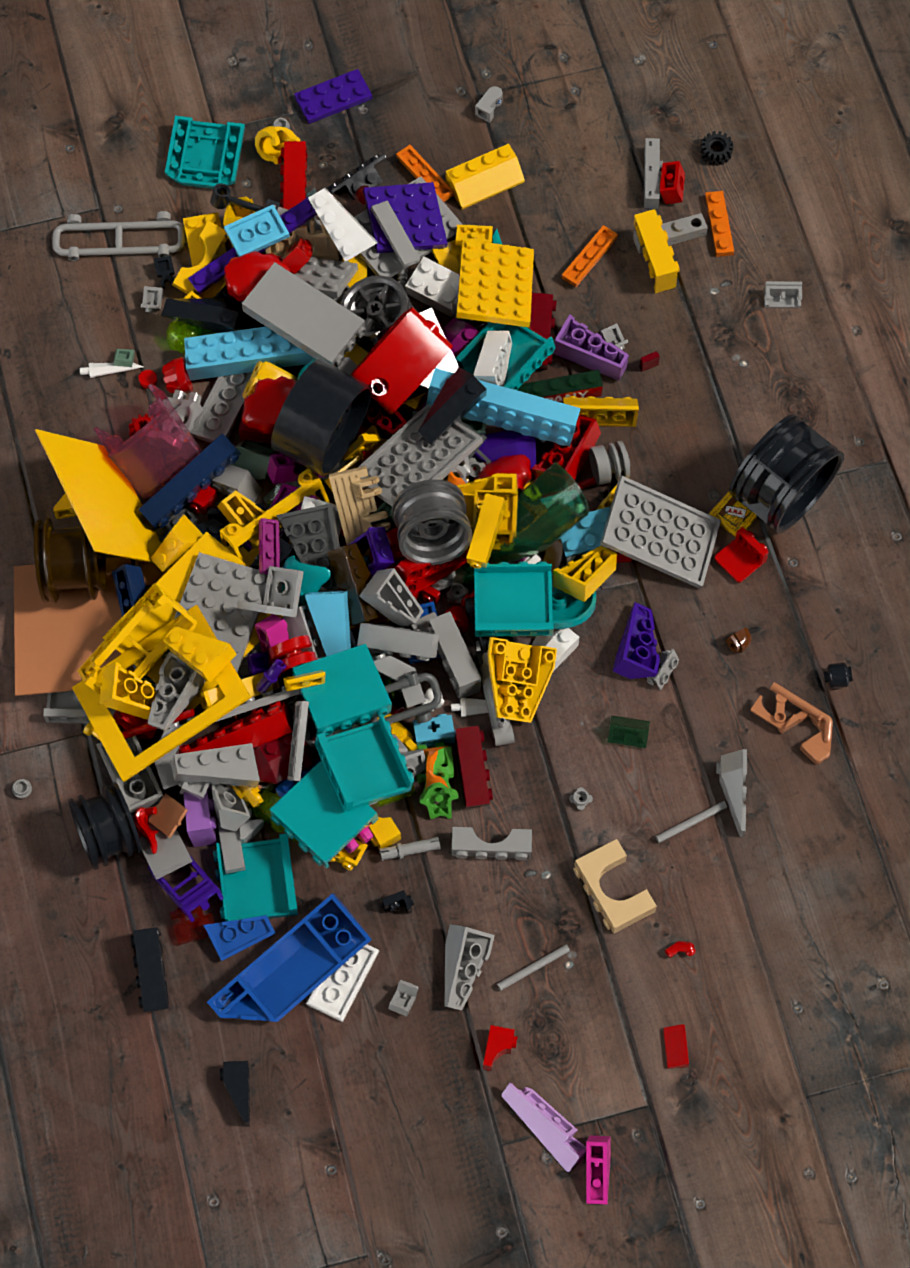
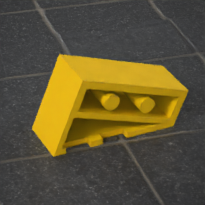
[217,491,281,550]

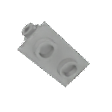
[647,649,679,690]

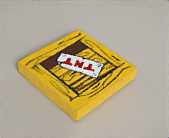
[708,492,757,537]

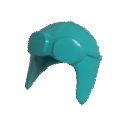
[281,556,331,607]

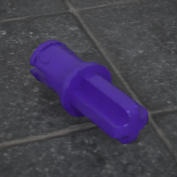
[256,659,286,693]

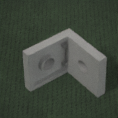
[237,566,304,618]

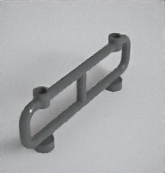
[305,671,441,748]

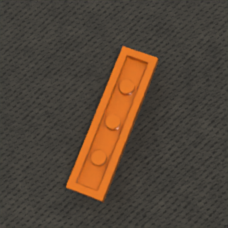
[396,145,454,202]
[705,191,734,257]
[562,225,618,287]

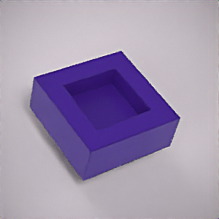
[247,651,269,675]

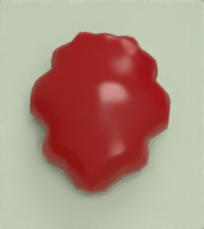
[224,251,291,302]
[242,376,296,435]
[471,454,532,499]

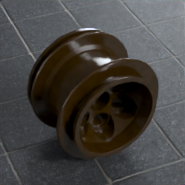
[34,517,106,604]

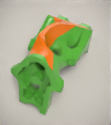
[416,742,458,819]

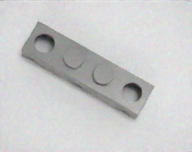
[644,138,663,209]
[633,213,708,254]

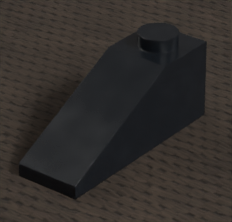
[219,1061,250,1127]

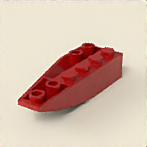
[176,699,293,754]

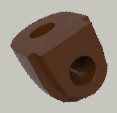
[726,627,752,653]

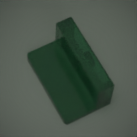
[608,716,650,748]

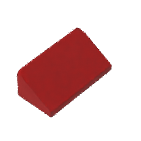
[663,1024,689,1069]

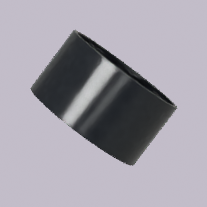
[271,359,372,476]

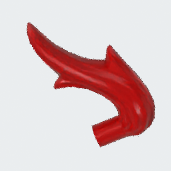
[133,807,158,854]

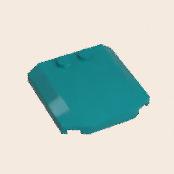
[165,115,245,189]

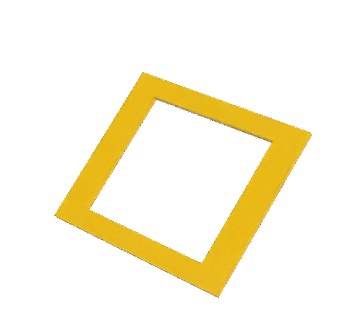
[72,604,252,782]

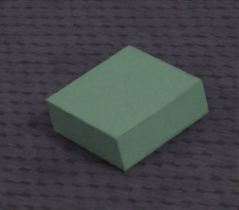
[114,349,135,367]

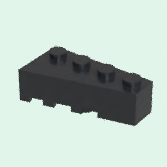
[130,927,170,1012]

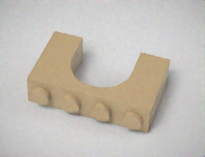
[573,839,657,934]

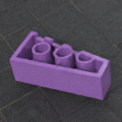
[553,314,629,381]
[184,783,217,847]

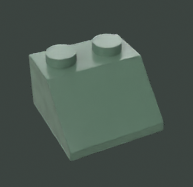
[231,439,278,480]

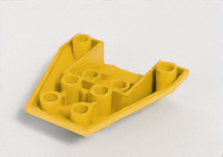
[487,637,557,723]

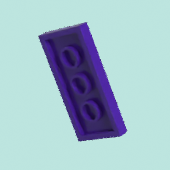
[294,69,373,124]

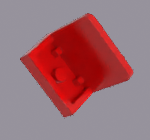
[714,526,769,583]

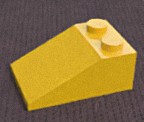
[183,212,226,267]

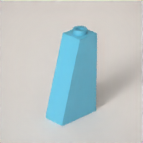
[305,591,351,657]

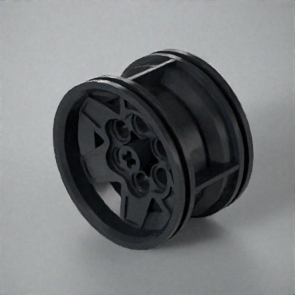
[729,414,844,534]

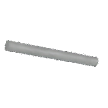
[655,801,727,843]
[497,944,570,991]

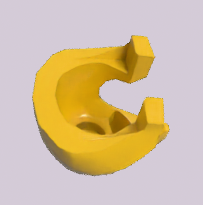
[255,126,300,164]

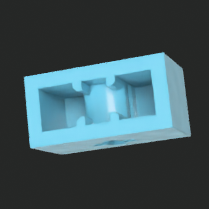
[413,714,455,747]

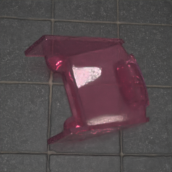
[93,384,202,498]

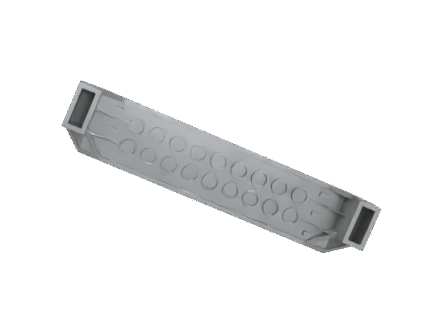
[154,654,426,789]

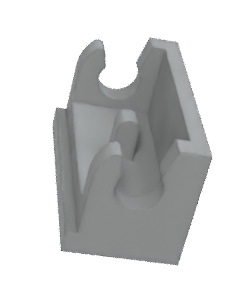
[764,281,802,308]

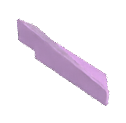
[502,1083,586,1172]

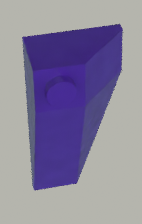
[472,430,536,471]
[613,602,660,679]

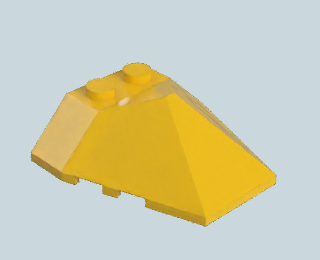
[457,473,518,550]

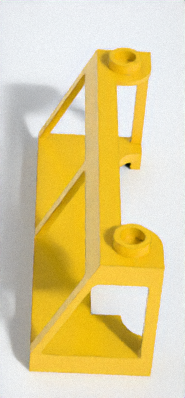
[220,469,330,567]
[77,583,198,695]

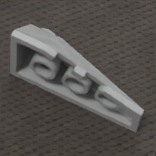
[212,783,250,831]
[445,924,495,1010]

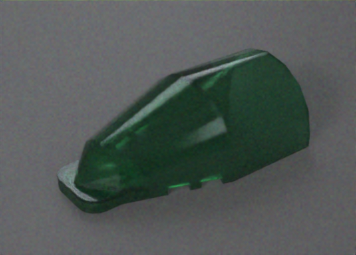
[462,462,589,574]

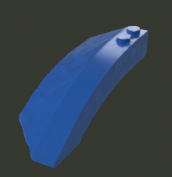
[207,893,372,1022]

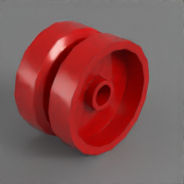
[268,635,317,677]

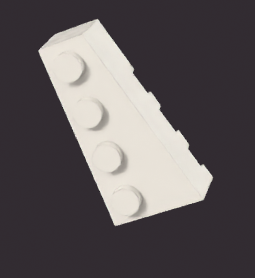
[308,188,378,262]
[473,331,512,386]

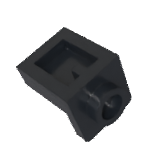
[382,890,414,914]

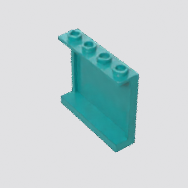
[455,322,556,390]
[474,562,554,637]
[292,644,392,736]
[315,715,414,812]
[270,761,378,868]
[213,834,298,921]

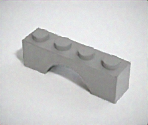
[452,827,532,861]

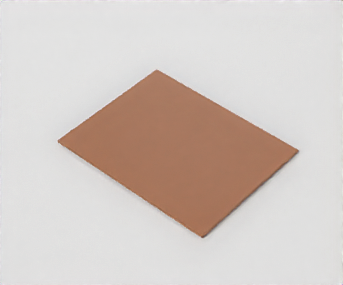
[14,557,134,696]

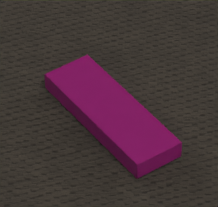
[259,518,280,575]

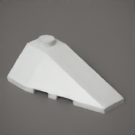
[532,628,579,671]

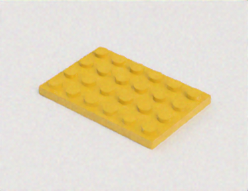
[456,239,534,328]

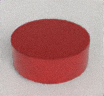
[139,370,158,389]

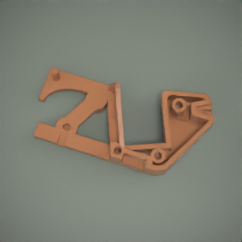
[750,682,833,765]

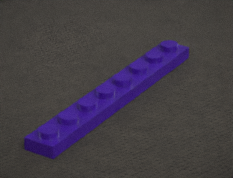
[188,197,318,294]

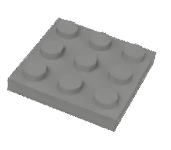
[294,256,358,298]

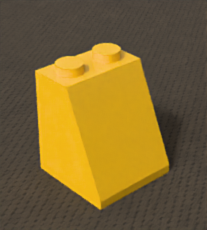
[151,515,203,572]

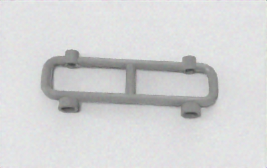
[52,211,185,261]

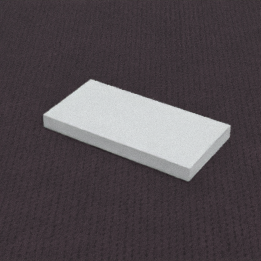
[306,944,379,1023]

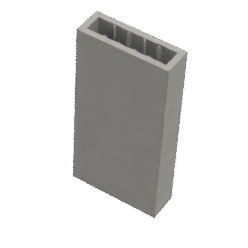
[242,262,366,367]

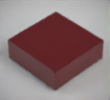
[639,351,660,372]

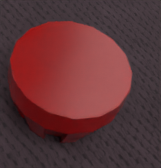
[162,356,193,393]

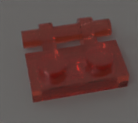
[169,900,214,946]

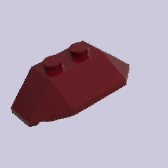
[254,730,317,784]

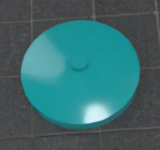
[552,579,596,629]

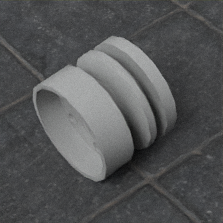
[589,440,630,485]

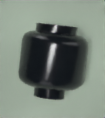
[824,662,853,689]

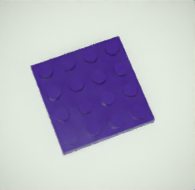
[363,182,448,253]

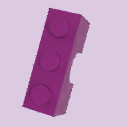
[267,454,325,484]

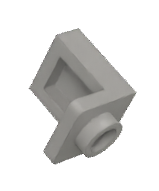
[141,286,163,313]
[599,323,628,350]
[388,980,418,1016]

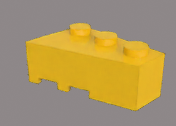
[553,546,617,602]
[163,627,237,683]

